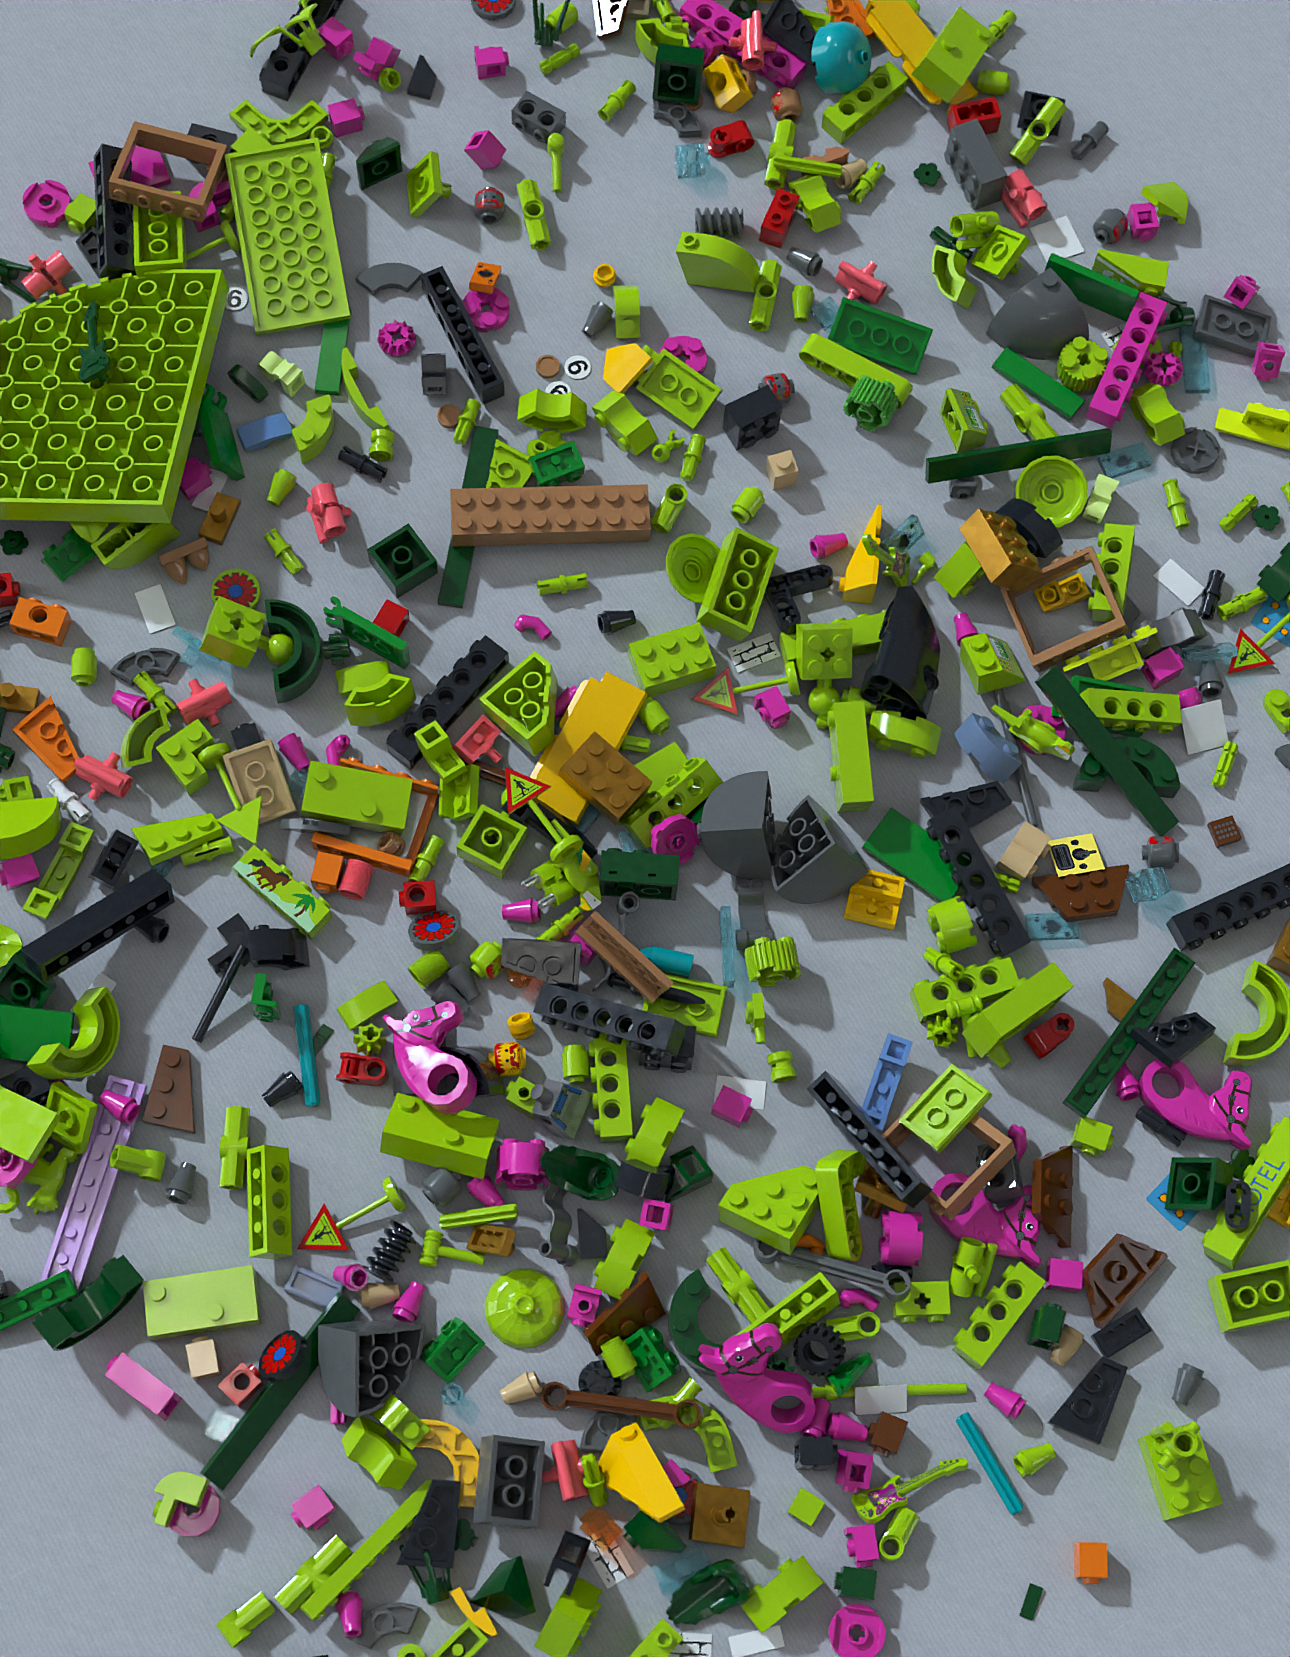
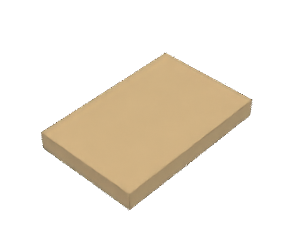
[222,739,297,824]

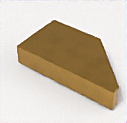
[1103,978,1136,1022]

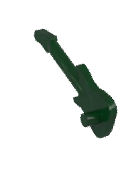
[79,301,112,384]

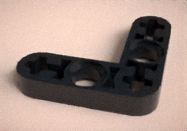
[764,564,833,634]

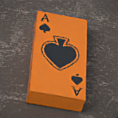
[469,262,501,294]

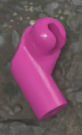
[514,614,552,640]
[326,734,350,766]
[1007,1124,1027,1162]
[839,1288,880,1312]

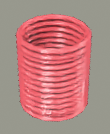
[337,859,374,900]

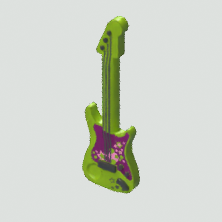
[862,534,911,588]
[852,1458,968,1524]

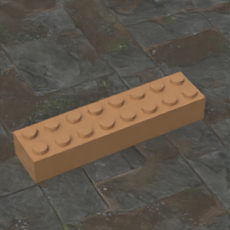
[450,484,651,547]

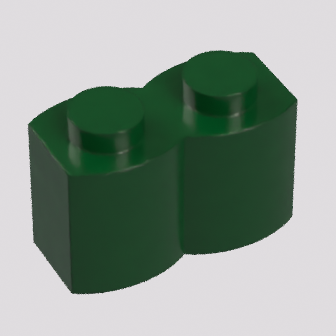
[1027,1302,1066,1350]

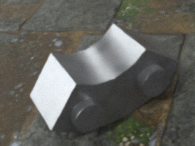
[1131,608,1208,659]

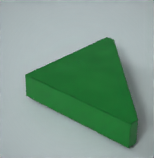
[824,1353,873,1397]

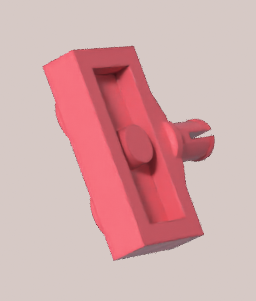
[452,714,503,765]

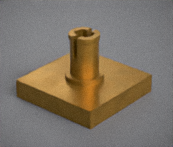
[854,1162,907,1219]
[688,1483,750,1548]

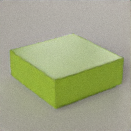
[787,1487,825,1527]

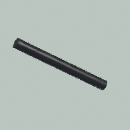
[192,944,249,1043]

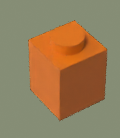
[310,851,345,894]
[1074,1542,1108,1584]

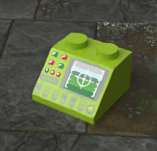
[939,388,988,453]
[960,633,1025,695]

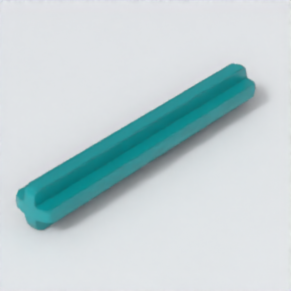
[293,1004,321,1107]
[956,1412,1024,1515]

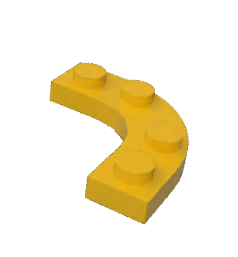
[404,1419,479,1508]

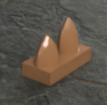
[158,537,209,585]

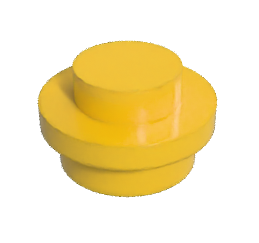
[593,264,616,287]

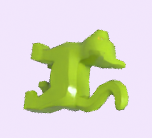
[0,1143,78,1214]

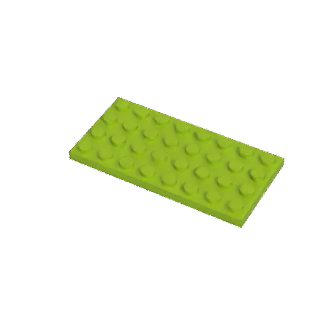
[224,137,351,336]

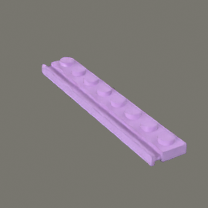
[40,1075,148,1293]

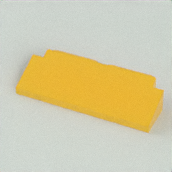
[865,0,979,115]
[530,671,648,825]

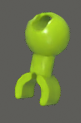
[652,429,685,463]

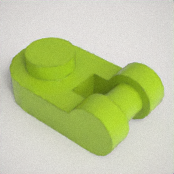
[1263,689,1290,734]

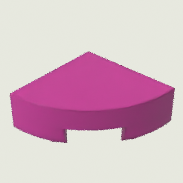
[662,1459,691,1487]

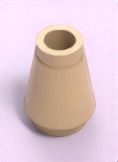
[833,159,868,189]
[359,1283,400,1310]
[1049,1324,1085,1367]
[500,1371,543,1405]

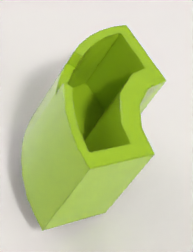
[635,18,689,63]
[788,173,842,233]
[932,245,977,310]
[1129,382,1185,446]
[517,388,587,433]
[592,390,658,456]
[291,394,335,464]
[344,673,417,727]
[121,705,170,769]
[867,711,942,759]
[624,1097,685,1167]
[594,1218,655,1300]
[341,1416,417,1491]
[741,1555,824,1633]

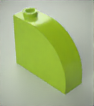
[676,231,761,292]
[91,521,181,570]
[0,796,62,860]

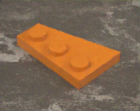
[826,0,876,40]
[12,696,79,783]

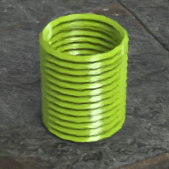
[408,950,450,989]

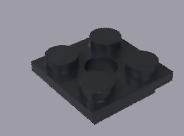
[1017,90,1066,136]

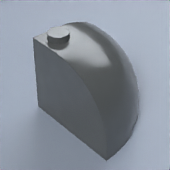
[986,267,1089,360]
[697,771,775,880]
[770,795,869,904]
[318,1321,424,1417]

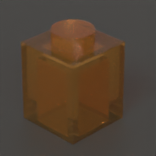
[579,1507,623,1553]

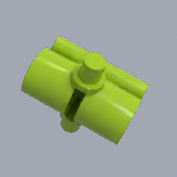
[949,211,1000,250]
[948,1237,998,1297]
[1150,1421,1201,1471]

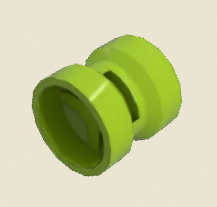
[369,429,395,462]
[766,1050,797,1083]

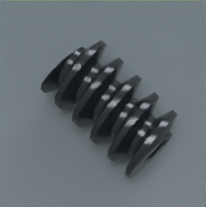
[364,1220,417,1282]

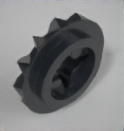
[578,1360,622,1396]

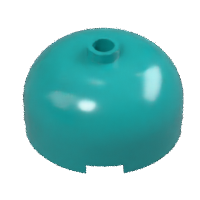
[811,21,872,94]

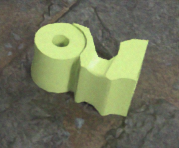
[257,351,305,398]
[1082,474,1119,524]

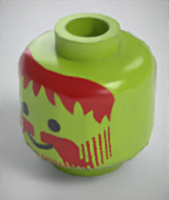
[469,941,505,980]

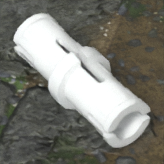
[46,778,91,824]

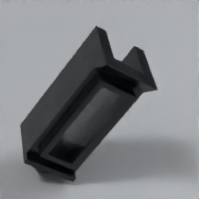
[544,1530,592,1596]

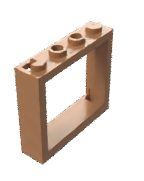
[109,121,227,222]
[1000,546,1129,672]
[884,1091,1016,1221]

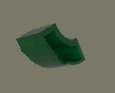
[1257,542,1290,603]

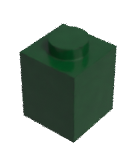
[834,1566,877,1601]

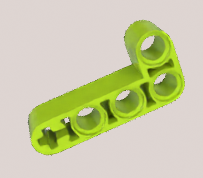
[815,1149,866,1261]

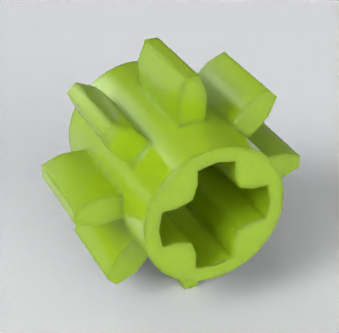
[665,17,689,40]
[927,1015,959,1048]
[353,1023,387,1056]

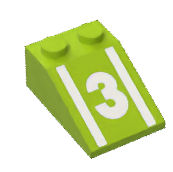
[1091,249,1169,307]

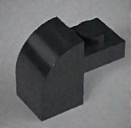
[421,353,447,395]
[207,913,250,974]
[614,1159,676,1200]

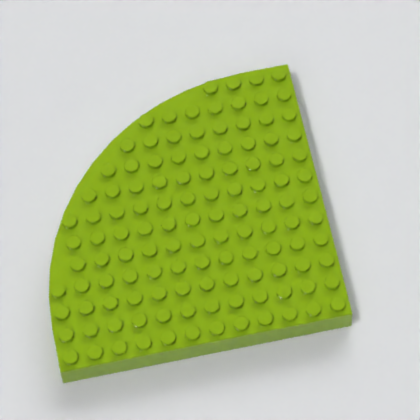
[0,269,229,523]

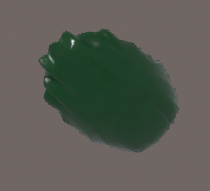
[539,1144,620,1201]
[666,1559,750,1625]

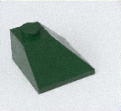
[356,137,403,191]
[0,945,57,1009]
[1165,1157,1234,1211]
[623,1510,687,1553]

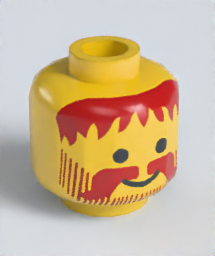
[488,1042,527,1077]

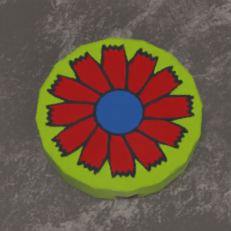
[211,568,261,609]

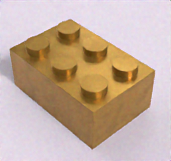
[959,508,1042,592]
[559,731,652,825]

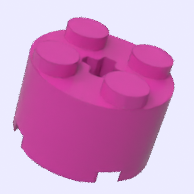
[496,1138,550,1191]
[878,1210,923,1267]

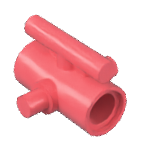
[729,10,776,70]
[1001,169,1047,229]
[21,250,73,299]
[835,261,887,305]
[306,483,351,544]
[176,678,232,727]
[74,752,133,801]
[542,1440,588,1502]

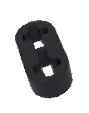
[1225,1180,1252,1233]

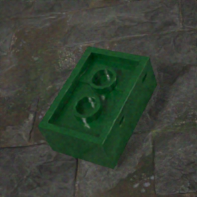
[599,848,680,901]

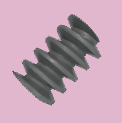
[695,207,744,238]

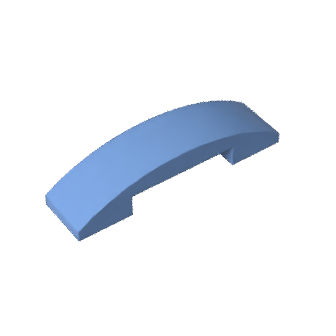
[862,1033,913,1131]

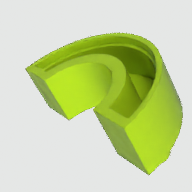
[1223,960,1290,1067]
[27,986,120,1080]

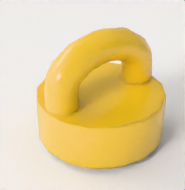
[507,1012,535,1039]

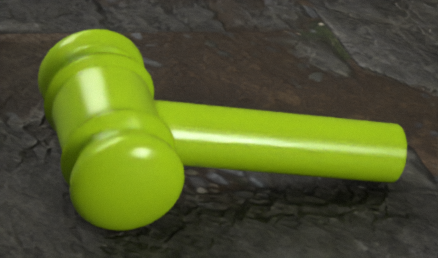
[548,133,564,193]
[946,994,983,1057]
[419,1229,485,1268]

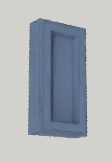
[284,1265,345,1308]

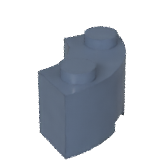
[954,712,1022,784]

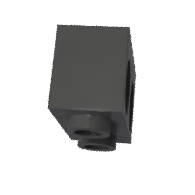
[511,91,566,144]
[976,1144,1025,1204]

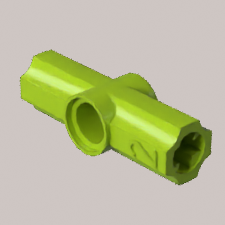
[1009,96,1067,167]
[764,119,797,191]
[517,179,551,251]
[749,259,782,332]
[999,384,1058,440]
[219,1106,250,1190]
[706,1246,770,1324]
[274,1535,353,1615]

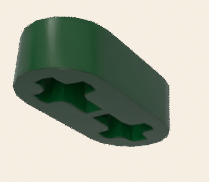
[227,364,269,404]

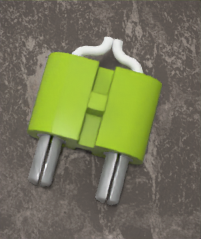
[521,860,580,909]

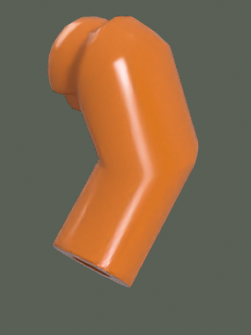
[796,1234,825,1256]

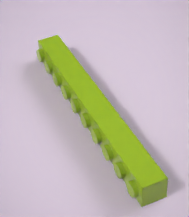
[300,1478,431,1622]

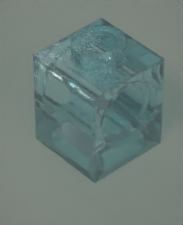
[675,143,710,179]
[1125,867,1172,903]

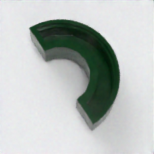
[264,599,323,704]
[1073,736,1180,798]
[32,1255,144,1351]
[668,1269,721,1377]

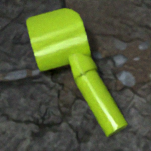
[911,551,935,585]

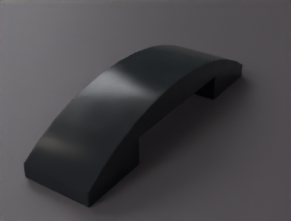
[501,798,598,859]

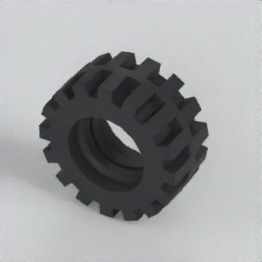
[793,1323,846,1377]

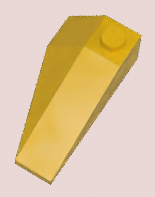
[838,504,882,604]
[597,1422,685,1523]

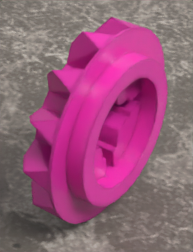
[377,320,416,356]
[1144,350,1183,386]

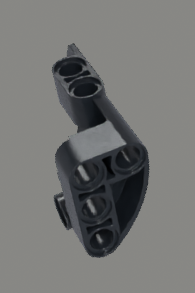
[859,585,941,721]

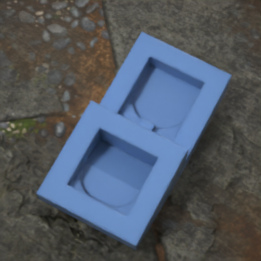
[236,413,292,451]

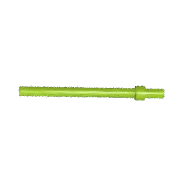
[812,1383,967,1401]

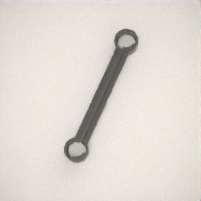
[753,1238,911,1301]

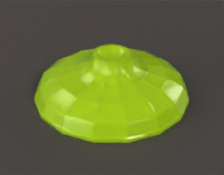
[1016,456,1088,528]
[666,533,720,603]
[485,1268,564,1348]

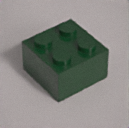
[652,43,705,105]
[367,523,438,599]

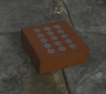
[1207,815,1242,848]

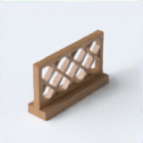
[575,910,674,1004]

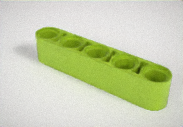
[799,333,913,409]

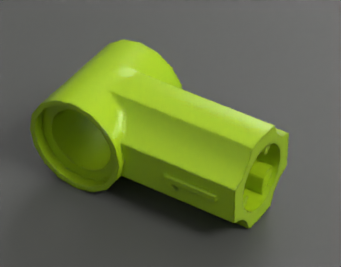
[650,483,687,534]
[109,1144,167,1182]
[825,1312,881,1342]
[877,1506,920,1563]
[215,1591,276,1649]

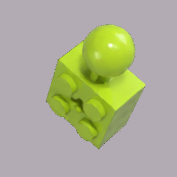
[199,596,295,669]
[796,622,852,716]
[456,788,527,880]

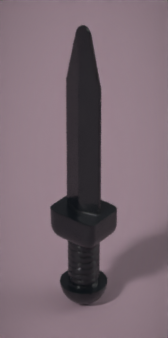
[607,973,705,1004]

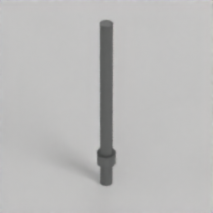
[993,688,1039,827]

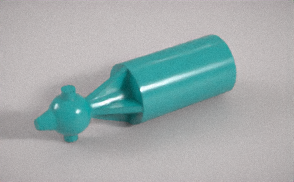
[638,946,694,978]

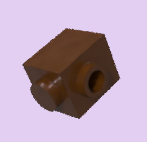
[867,1411,908,1458]

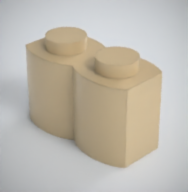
[996,821,1052,883]

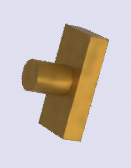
[198,492,241,546]
[0,683,40,714]
[466,1224,516,1258]

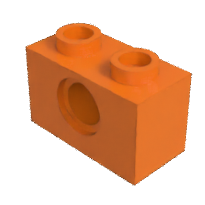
[9,597,72,647]

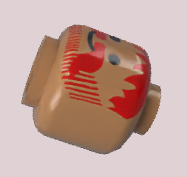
[771,87,803,123]

